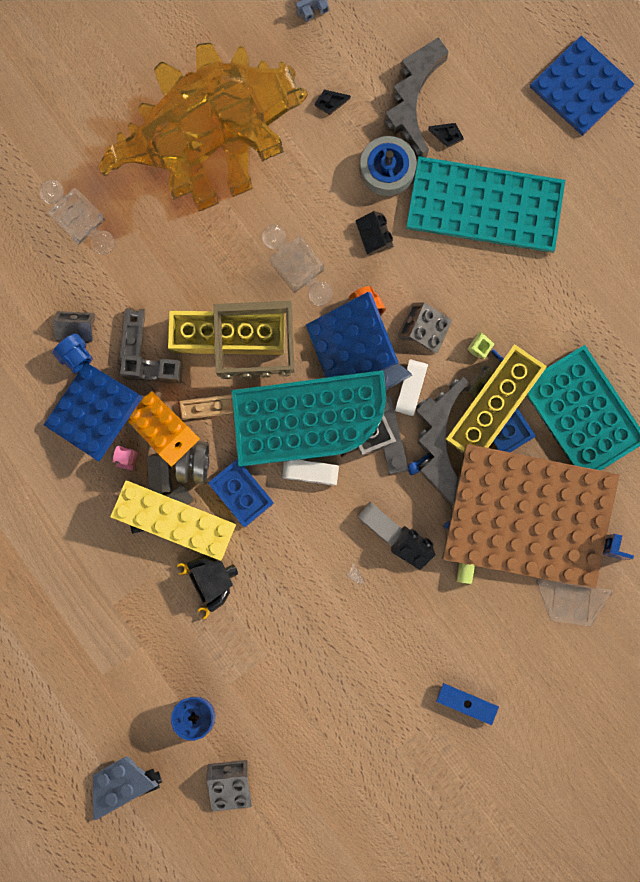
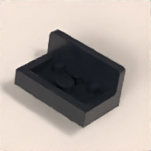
[355,211,394,255]
[391,526,436,570]

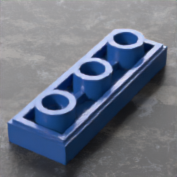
[436,683,499,725]

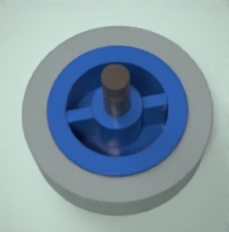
[360,136,417,196]

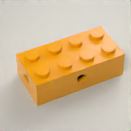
[127,391,200,467]

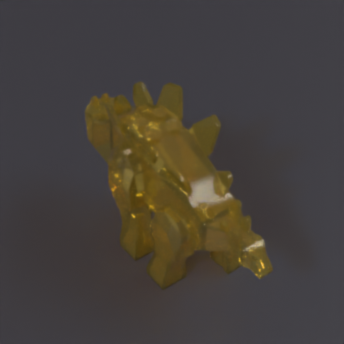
[98,43,308,212]

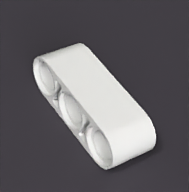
[395,359,428,416]
[281,460,339,485]

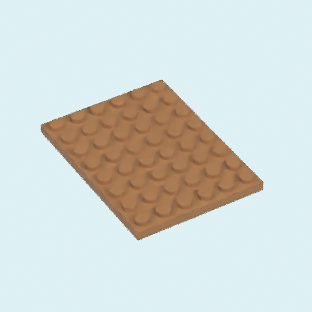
[442,444,620,589]

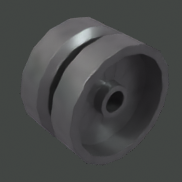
[176,441,210,484]

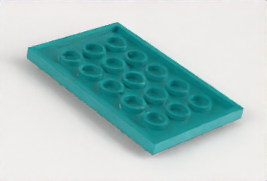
[526,345,640,471]

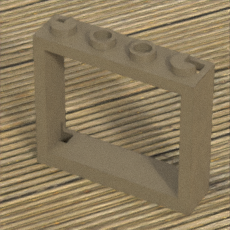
[213,301,295,379]

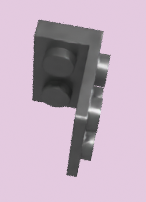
[398,302,452,353]
[207,760,252,811]

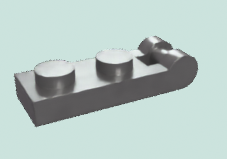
[120,308,146,360]

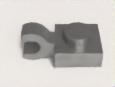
[465,365,495,397]

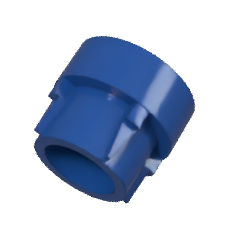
[53,334,93,373]

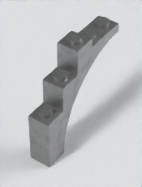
[384,37,449,157]
[415,377,469,505]

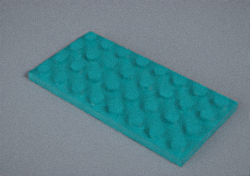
[406,156,566,253]

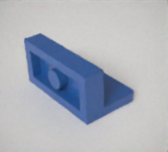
[603,534,634,560]

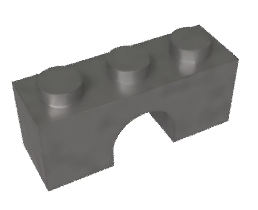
[120,355,183,384]

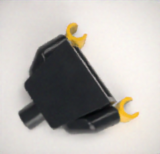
[177,557,238,619]

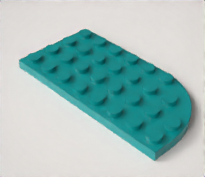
[231,370,386,467]

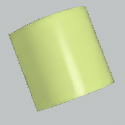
[468,333,494,359]
[456,563,475,585]

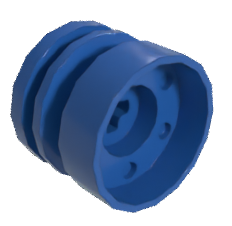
[171,696,216,741]

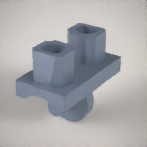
[296,0,329,22]

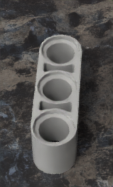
[357,502,403,547]

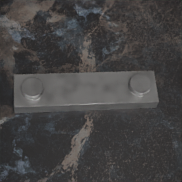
[383,396,409,475]

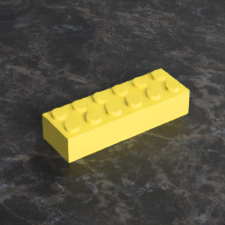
[168,311,285,355]
[446,344,547,453]
[111,480,236,561]

